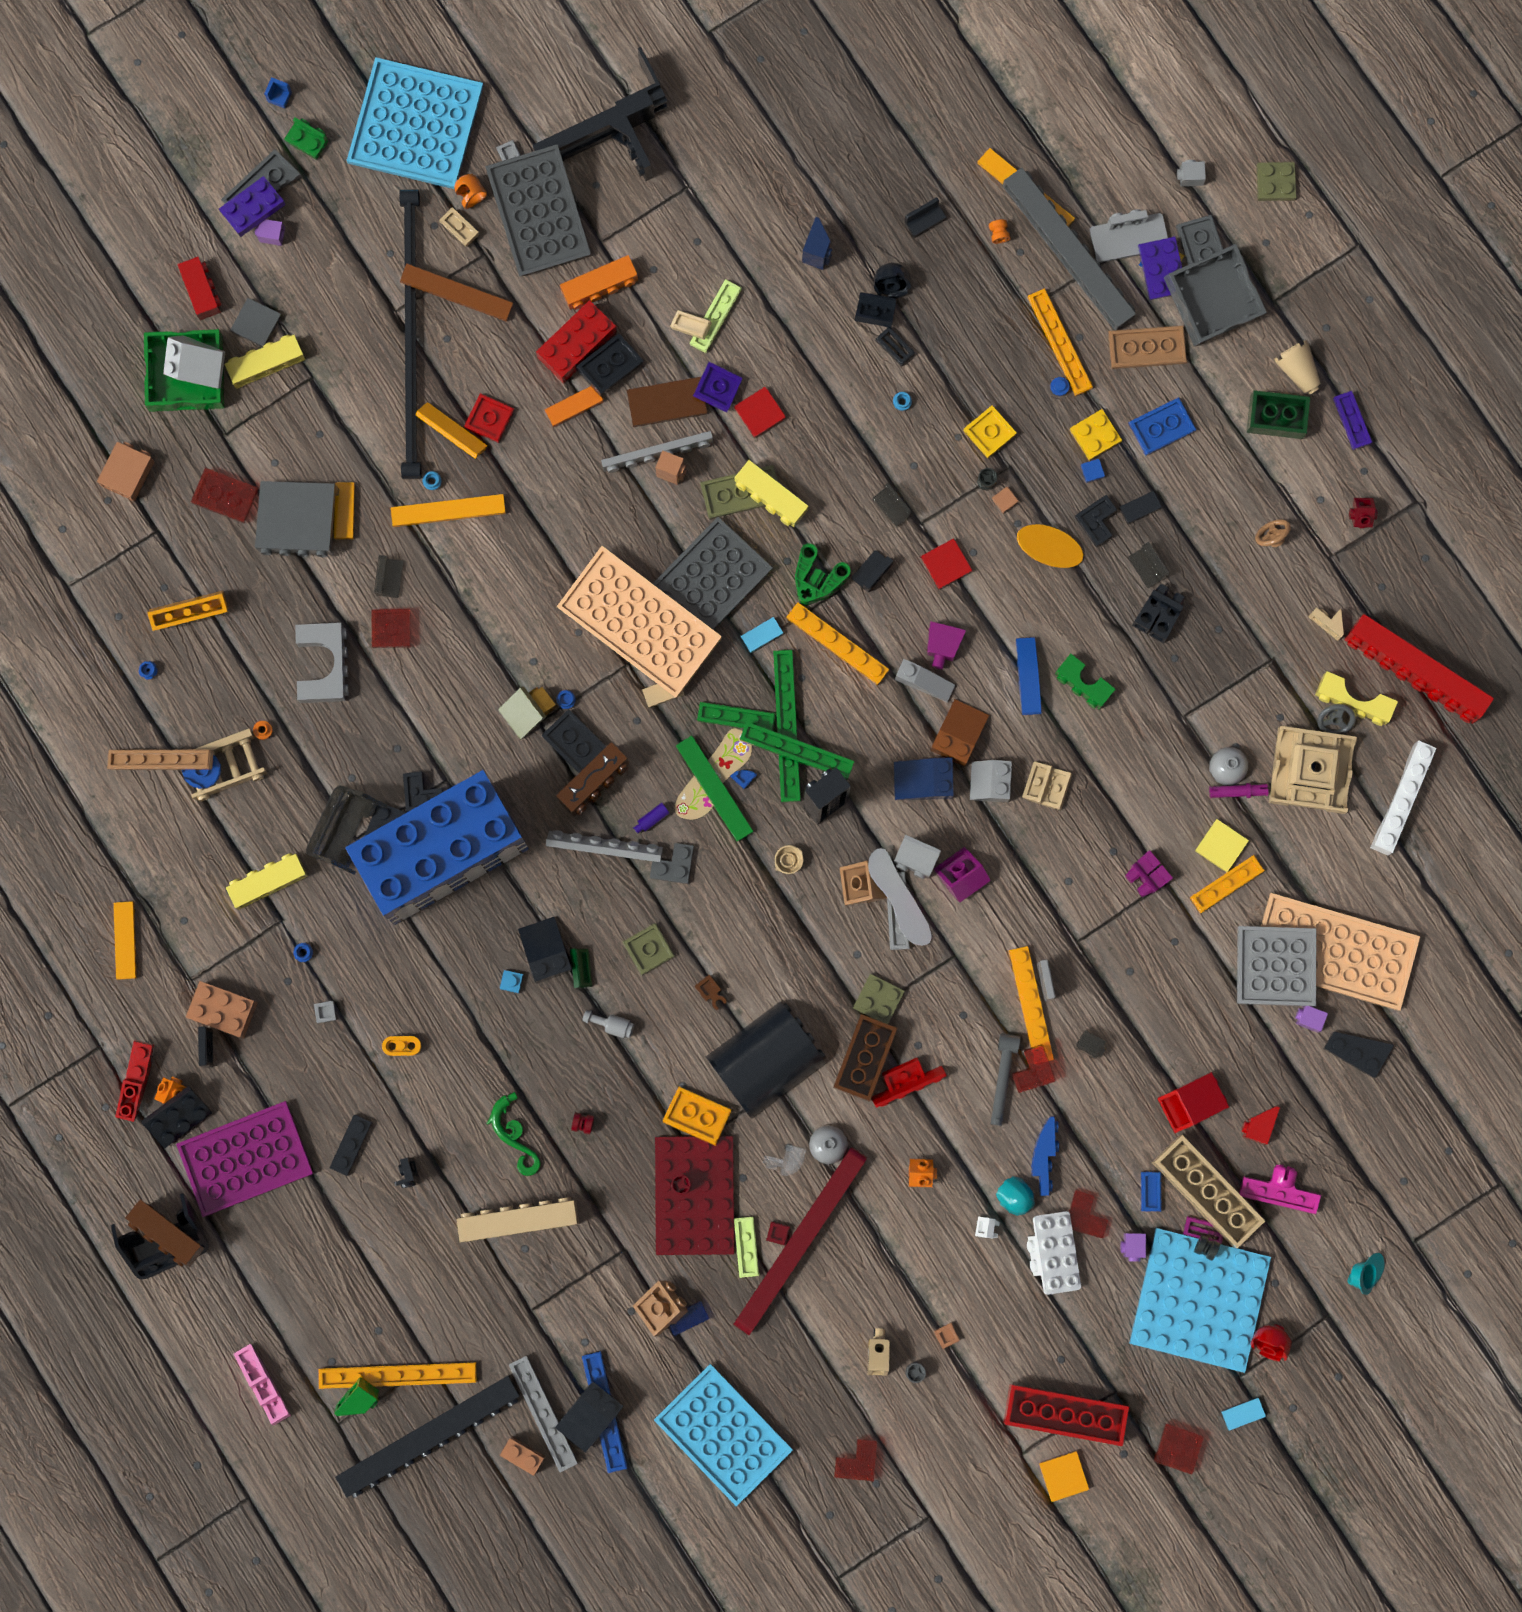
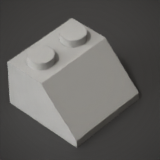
[970,760,1012,802]

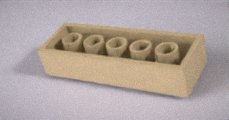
[1151,1135,1265,1248]
[457,1197,579,1242]

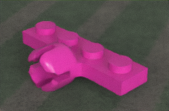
[1239,1165,1321,1214]

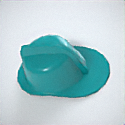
[1347,1253,1385,1295]

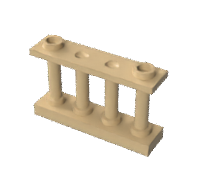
[191,729,268,802]

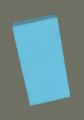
[741,617,783,653]
[1221,1397,1266,1431]

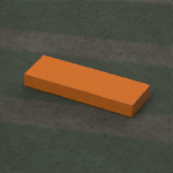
[544,386,603,427]

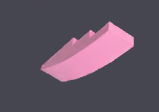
[234,1344,291,1426]

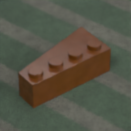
[125,1199,205,1267]

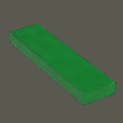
[697,702,775,731]

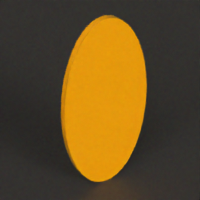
[1017,524,1083,568]

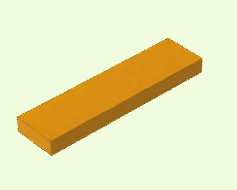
[416,402,487,459]
[1190,855,1265,914]
[114,901,137,980]

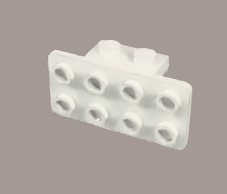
[1027,1212,1081,1295]

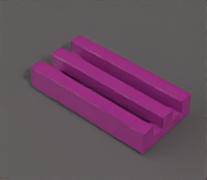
[1182,1216,1223,1244]

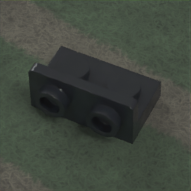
[394,1157,420,1189]

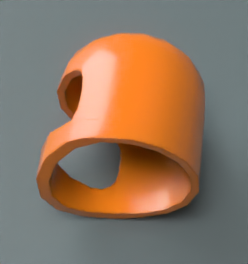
[454,174,487,209]

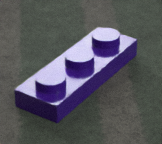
[1333,391,1372,450]

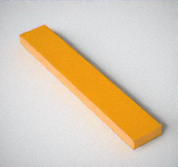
[977,148,1075,227]
[1027,288,1093,397]
[391,494,506,527]

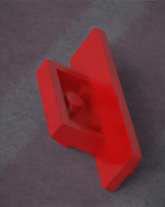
[871,1057,947,1108]

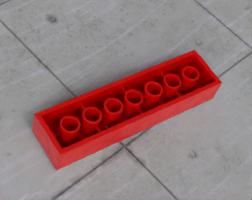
[1344,614,1494,724]

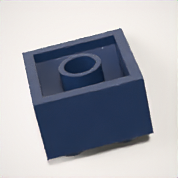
[802,217,832,270]

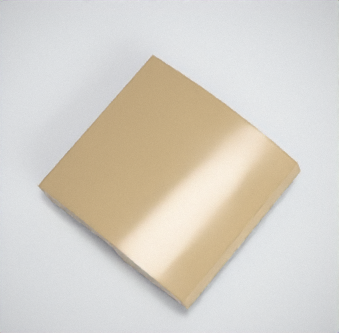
[1022,762,1072,811]

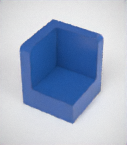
[264,77,292,109]

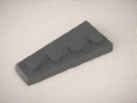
[221,149,302,204]

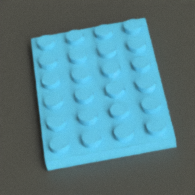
[654,1364,793,1506]

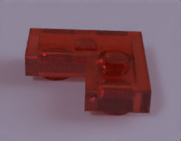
[1012,1044,1056,1093]
[1069,1190,1108,1239]
[834,1439,877,1481]

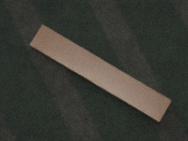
[107,750,214,770]

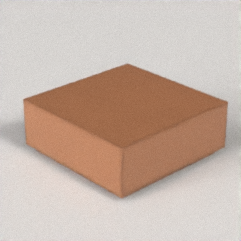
[992,487,1018,513]
[934,1323,960,1349]

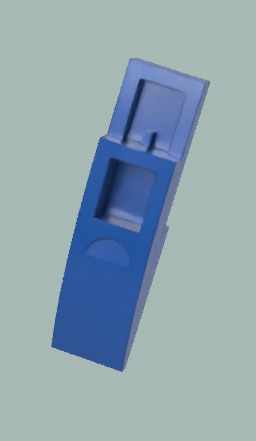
[1031,1117,1059,1196]

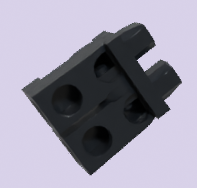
[1132,584,1185,644]

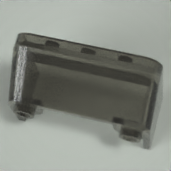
[306,785,387,875]

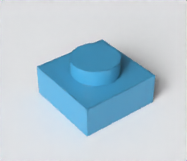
[500,970,523,993]

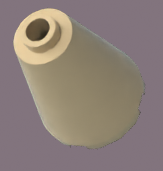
[1274,339,1321,394]

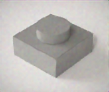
[314,1001,337,1024]

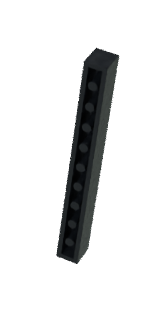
[335,1375,521,1498]

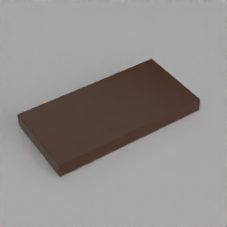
[627,377,707,427]

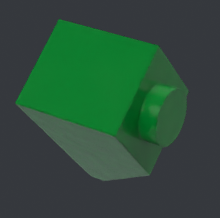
[334,1377,379,1416]

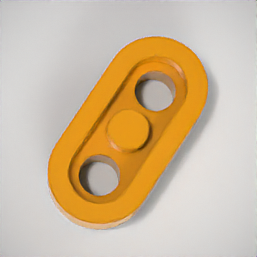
[382,1036,422,1056]

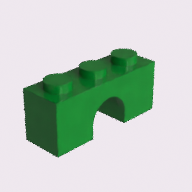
[1055,653,1115,710]

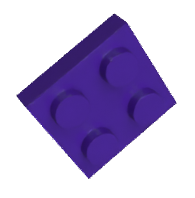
[693,362,742,413]

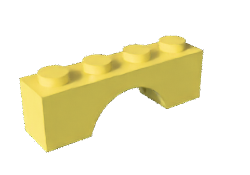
[1315,671,1398,726]

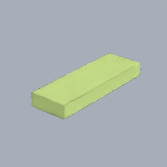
[734,1217,759,1278]

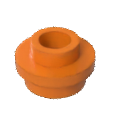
[253,721,272,740]

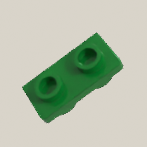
[284,117,328,160]

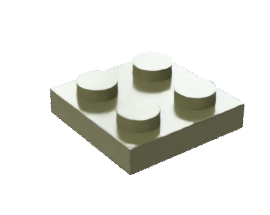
[1256,162,1296,201]
[853,974,904,1024]

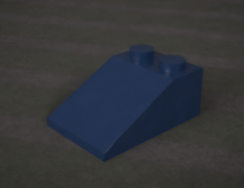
[894,758,953,800]

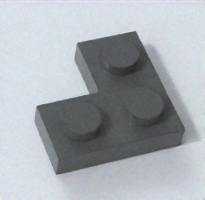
[650,843,694,884]

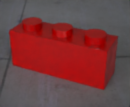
[177,257,222,320]

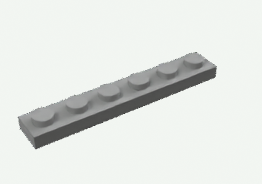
[601,431,713,473]
[546,830,663,862]
[509,1356,578,1472]

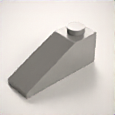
[895,659,955,702]

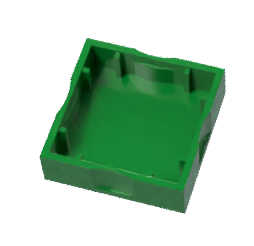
[144,329,225,412]

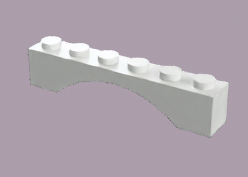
[1370,741,1436,855]

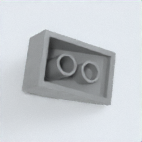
[163,335,225,389]
[894,835,941,879]

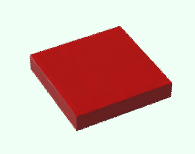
[734,387,786,439]
[464,393,514,443]
[920,538,972,590]

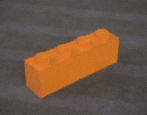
[560,255,638,310]

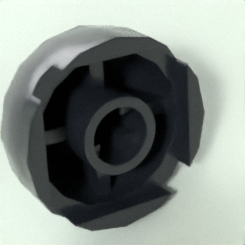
[874,262,911,298]

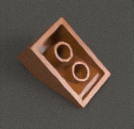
[930,699,989,767]

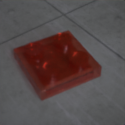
[371,609,411,648]
[1154,1423,1204,1474]

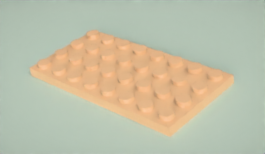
[557,546,722,698]
[1261,893,1420,1011]

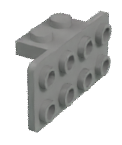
[1090,209,1168,263]

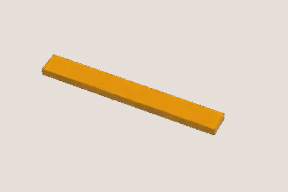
[318,1362,477,1389]

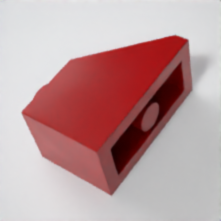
[1241,1106,1280,1145]

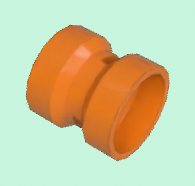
[989,219,1011,244]

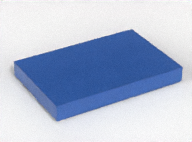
[1128,397,1196,456]

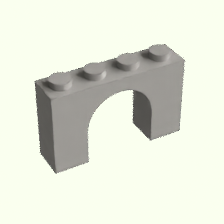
[295,623,349,703]

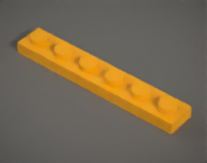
[786,602,889,685]
[1009,946,1054,1064]

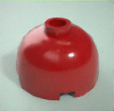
[1250,1324,1292,1362]

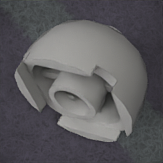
[1209,747,1248,786]
[809,1125,848,1164]

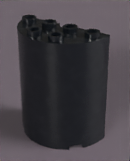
[705,1002,827,1119]

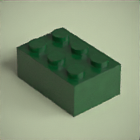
[1246,390,1310,439]

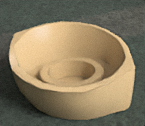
[775,845,803,874]

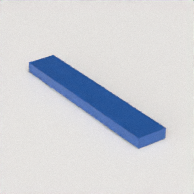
[582,1351,627,1473]

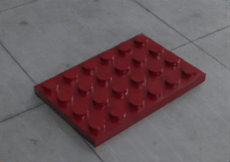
[655,1136,734,1255]

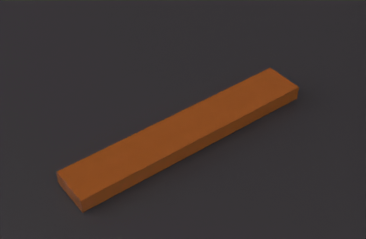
[400,263,513,321]

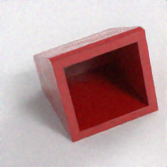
[1157,1072,1229,1133]

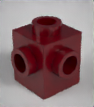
[1349,498,1378,529]

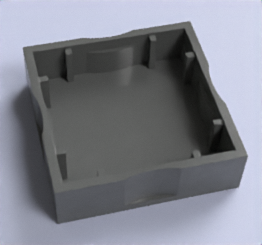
[1164,244,1267,346]

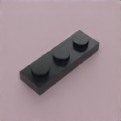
[329,1115,372,1176]

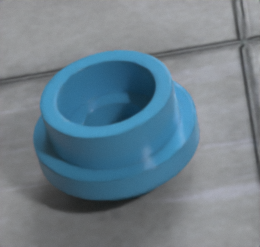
[893,392,912,411]
[422,471,442,490]

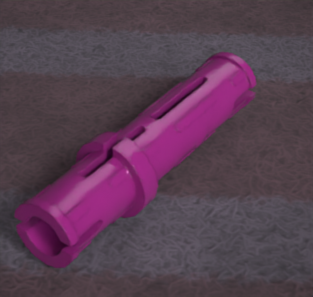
[1209,783,1268,799]

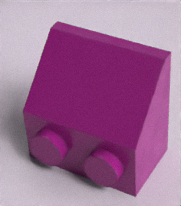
[934,847,991,903]

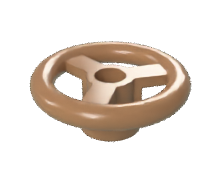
[1255,519,1291,547]

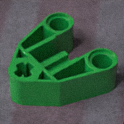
[795,543,851,606]

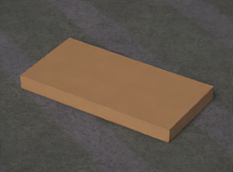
[1108,326,1187,369]

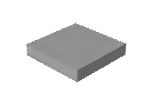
[1037,960,1055,1002]

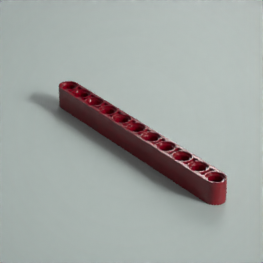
[733,1147,868,1335]

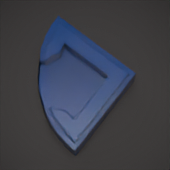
[730,770,757,789]

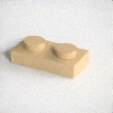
[439,207,479,247]

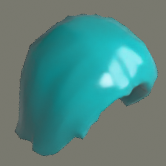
[996,1176,1035,1216]

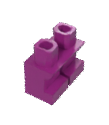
[1125,850,1173,897]

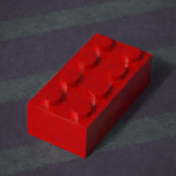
[536,300,617,384]

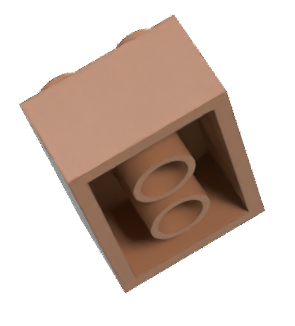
[186,981,258,1039]

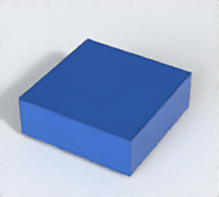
[1081,459,1105,483]

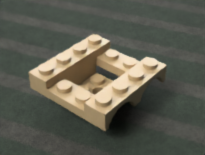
[1269,726,1357,814]

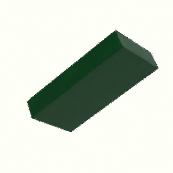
[570,948,592,988]

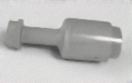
[583,1010,635,1039]

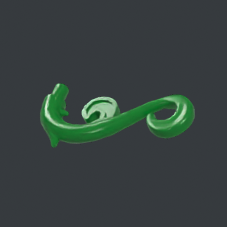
[486,1092,541,1176]

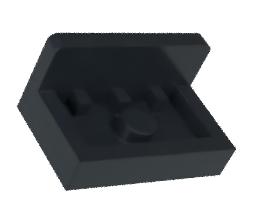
[855,292,897,328]

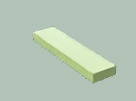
[690,279,742,353]

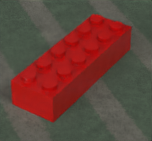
[1003,1384,1129,1446]

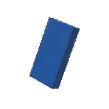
[1141,1172,1161,1212]

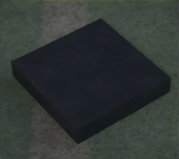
[198,1026,213,1068]

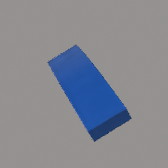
[1016,637,1041,715]

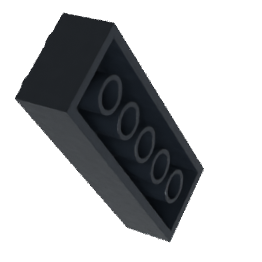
[803,767,851,825]

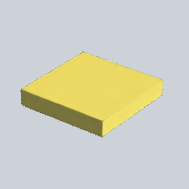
[1195,819,1249,873]

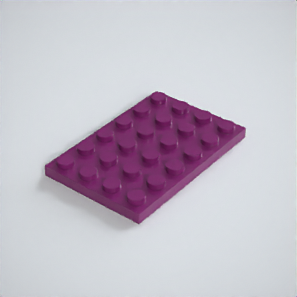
[176,1101,314,1217]

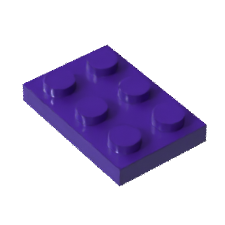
[219,176,286,237]
[1138,237,1182,300]

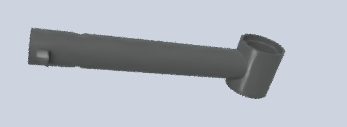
[990,1033,1020,1126]

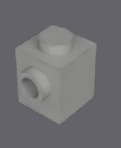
[1177,160,1206,186]

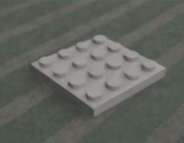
[1237,926,1316,1006]

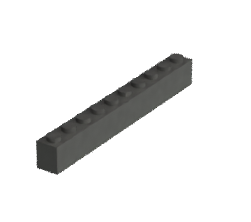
[1002,168,1136,331]

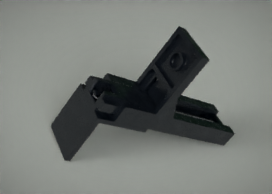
[532,47,668,181]

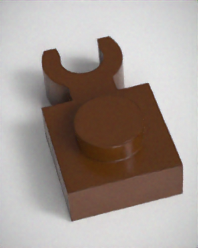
[694,975,727,1010]

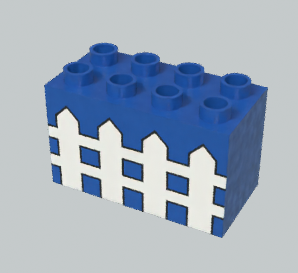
[345,770,529,925]

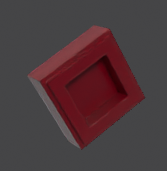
[766,1222,790,1246]

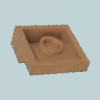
[633,1281,688,1337]

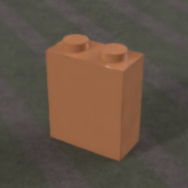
[97,442,154,502]

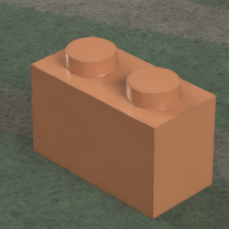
[655,450,687,485]
[500,1437,546,1476]

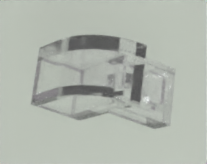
[763,1145,806,1176]

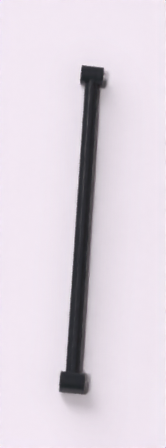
[399,189,422,479]

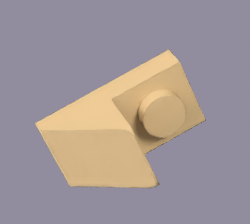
[1308,608,1344,641]

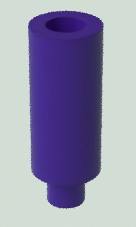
[633,803,670,834]

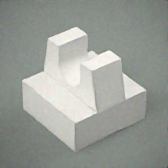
[975,1217,1000,1239]

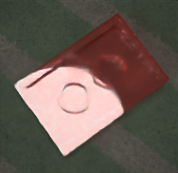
[191,468,259,523]

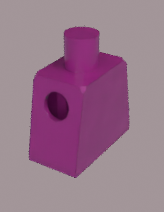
[927,621,966,669]

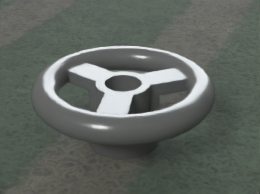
[1317,704,1356,734]

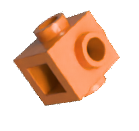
[154,1077,187,1104]
[909,1159,937,1187]

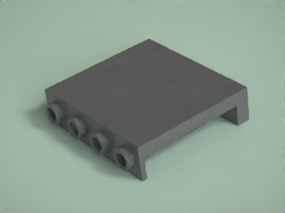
[255,481,339,557]

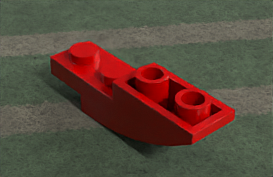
[115,1040,154,1122]

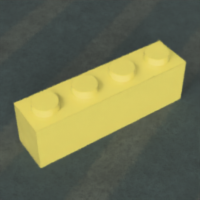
[225,335,305,389]
[735,460,808,527]
[226,853,308,910]

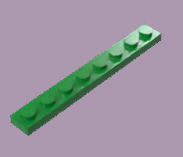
[773,650,800,803]

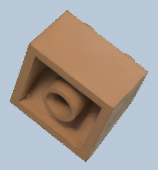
[840,861,888,905]

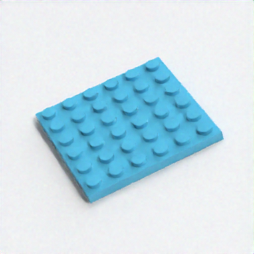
[347,57,484,189]
[1129,1228,1271,1373]

